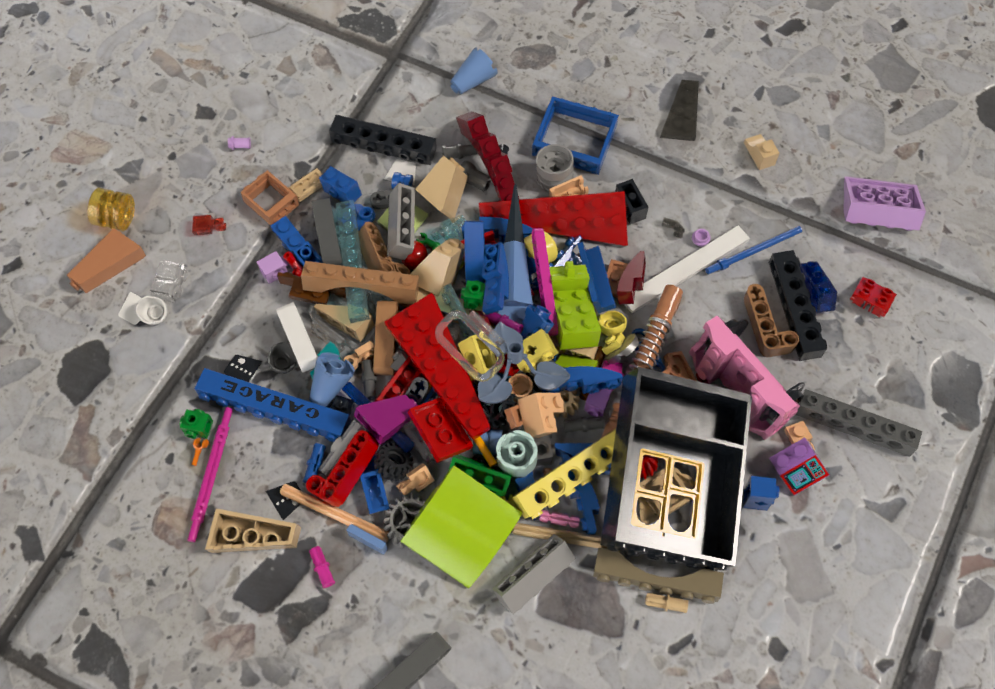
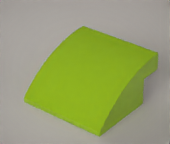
[400,466,523,589]

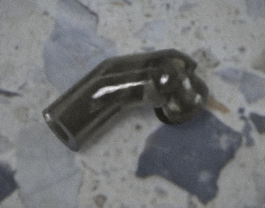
[661,217,685,239]

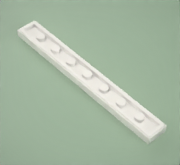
[624,225,750,314]

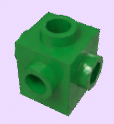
[461,280,485,311]
[179,409,213,439]

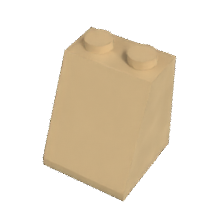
[415,155,468,220]
[410,238,465,296]

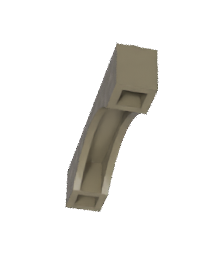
[593,547,724,604]

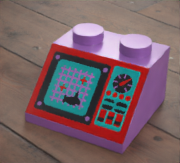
[769,437,830,496]

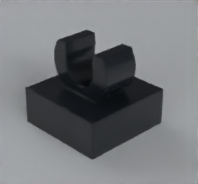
[331,395,355,415]

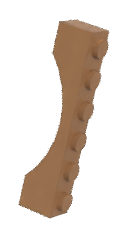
[301,261,419,304]

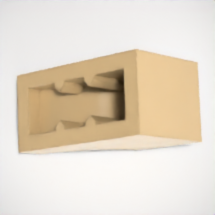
[744,134,779,170]

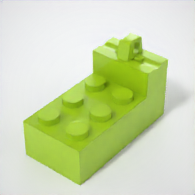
[549,261,601,350]

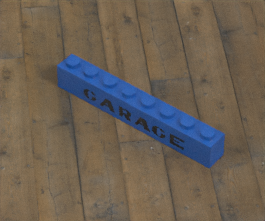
[194,368,352,442]

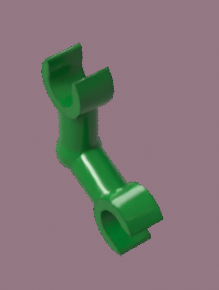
[416,233,440,251]

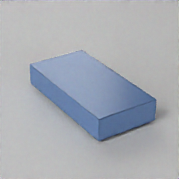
[346,524,388,555]

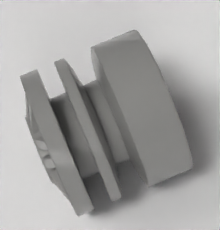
[536,144,573,192]

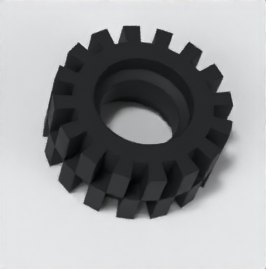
[374,443,413,481]

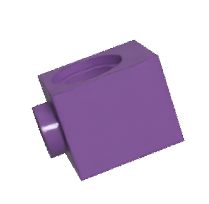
[584,388,612,417]

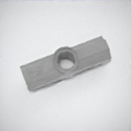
[319,420,368,476]

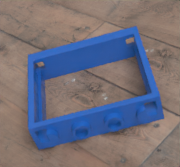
[532,96,619,175]

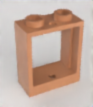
[240,170,299,225]

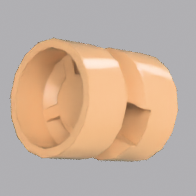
[508,373,533,406]

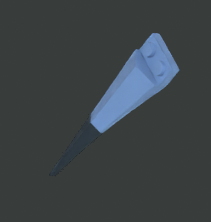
[494,184,533,326]

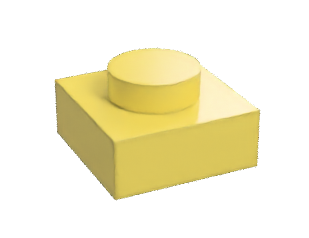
[602,332,626,356]

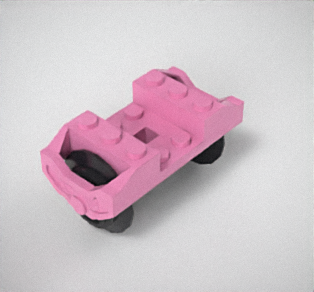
[689,316,805,440]

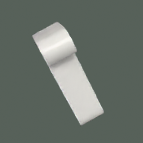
[276,302,318,373]

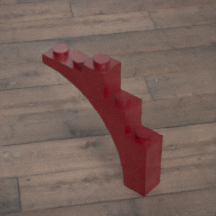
[456,111,519,201]

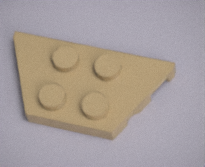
[638,467,695,525]

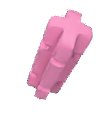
[539,510,580,528]

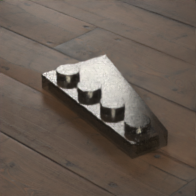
[660,80,699,141]

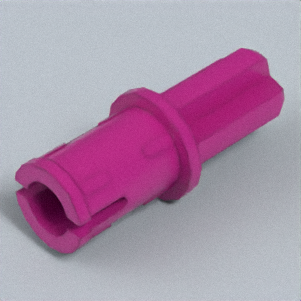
[309,546,335,588]

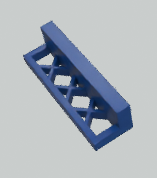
[577,242,616,314]

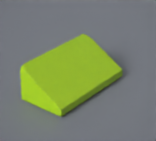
[555,354,598,368]

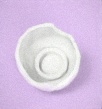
[136,296,168,325]

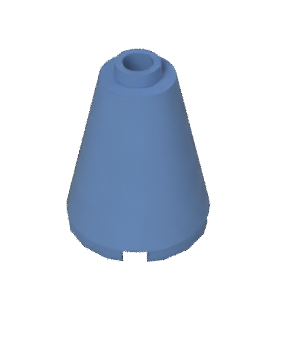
[450,47,498,94]
[309,352,355,407]

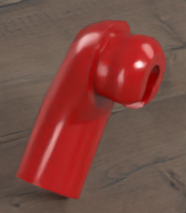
[283,251,303,277]

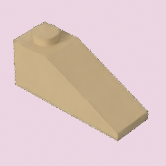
[314,304,375,342]

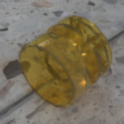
[87,188,135,231]

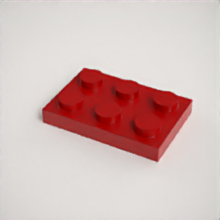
[408,398,473,463]

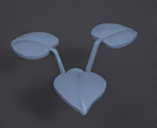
[478,322,570,404]

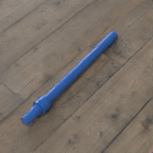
[705,226,802,275]

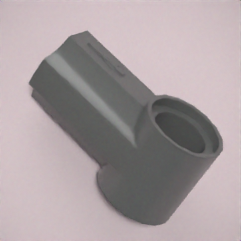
[461,161,492,191]

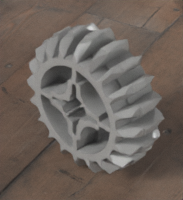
[383,494,427,550]

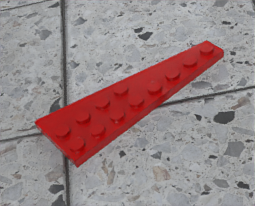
[479,191,628,246]
[384,293,490,440]

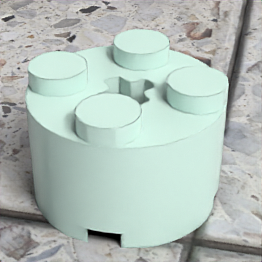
[496,430,538,478]

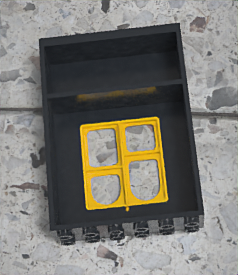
[600,367,752,571]

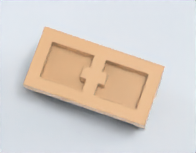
[549,175,589,197]

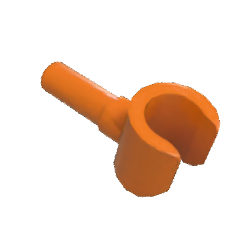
[191,437,209,466]

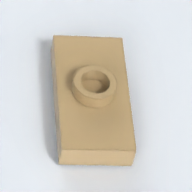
[288,168,323,202]

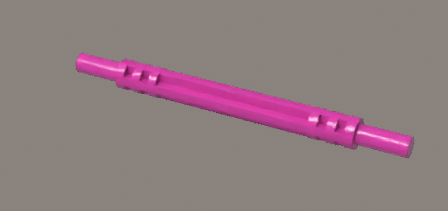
[187,407,233,542]

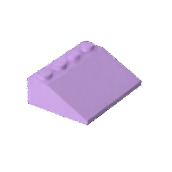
[844,176,926,231]

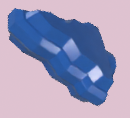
[521,304,554,340]

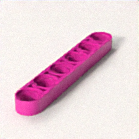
[532,228,558,336]

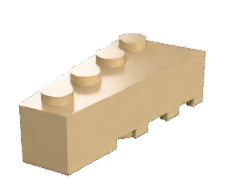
[205,509,301,553]

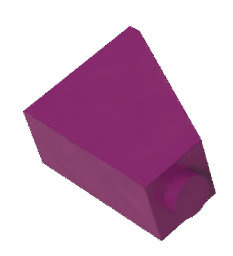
[354,395,418,445]

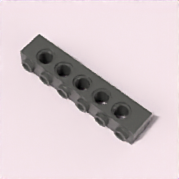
[795,389,922,457]

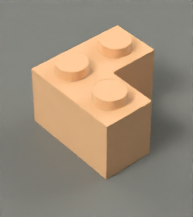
[518,393,565,438]

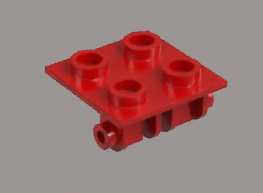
[850,277,897,317]

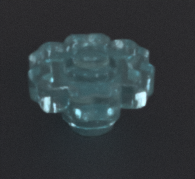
[431,215,466,241]

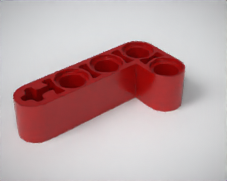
[306,430,379,507]

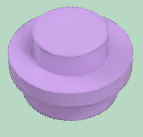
[692,229,710,246]

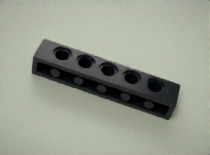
[329,115,437,165]
[768,250,827,361]

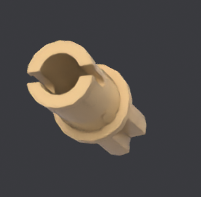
[645,593,689,613]

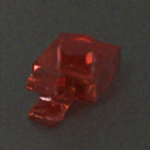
[192,215,227,235]

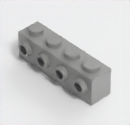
[387,183,415,260]
[492,534,576,614]

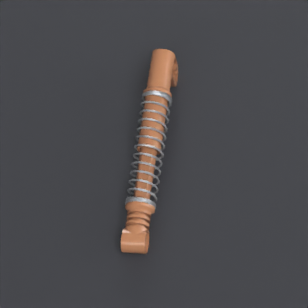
[601,285,683,438]

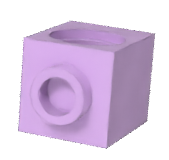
[257,251,288,284]

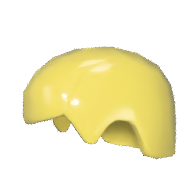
[598,310,627,336]

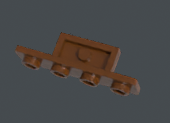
[277,272,352,305]

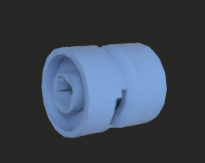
[473,429,502,455]

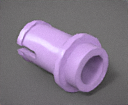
[228,136,251,150]

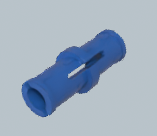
[303,443,326,483]

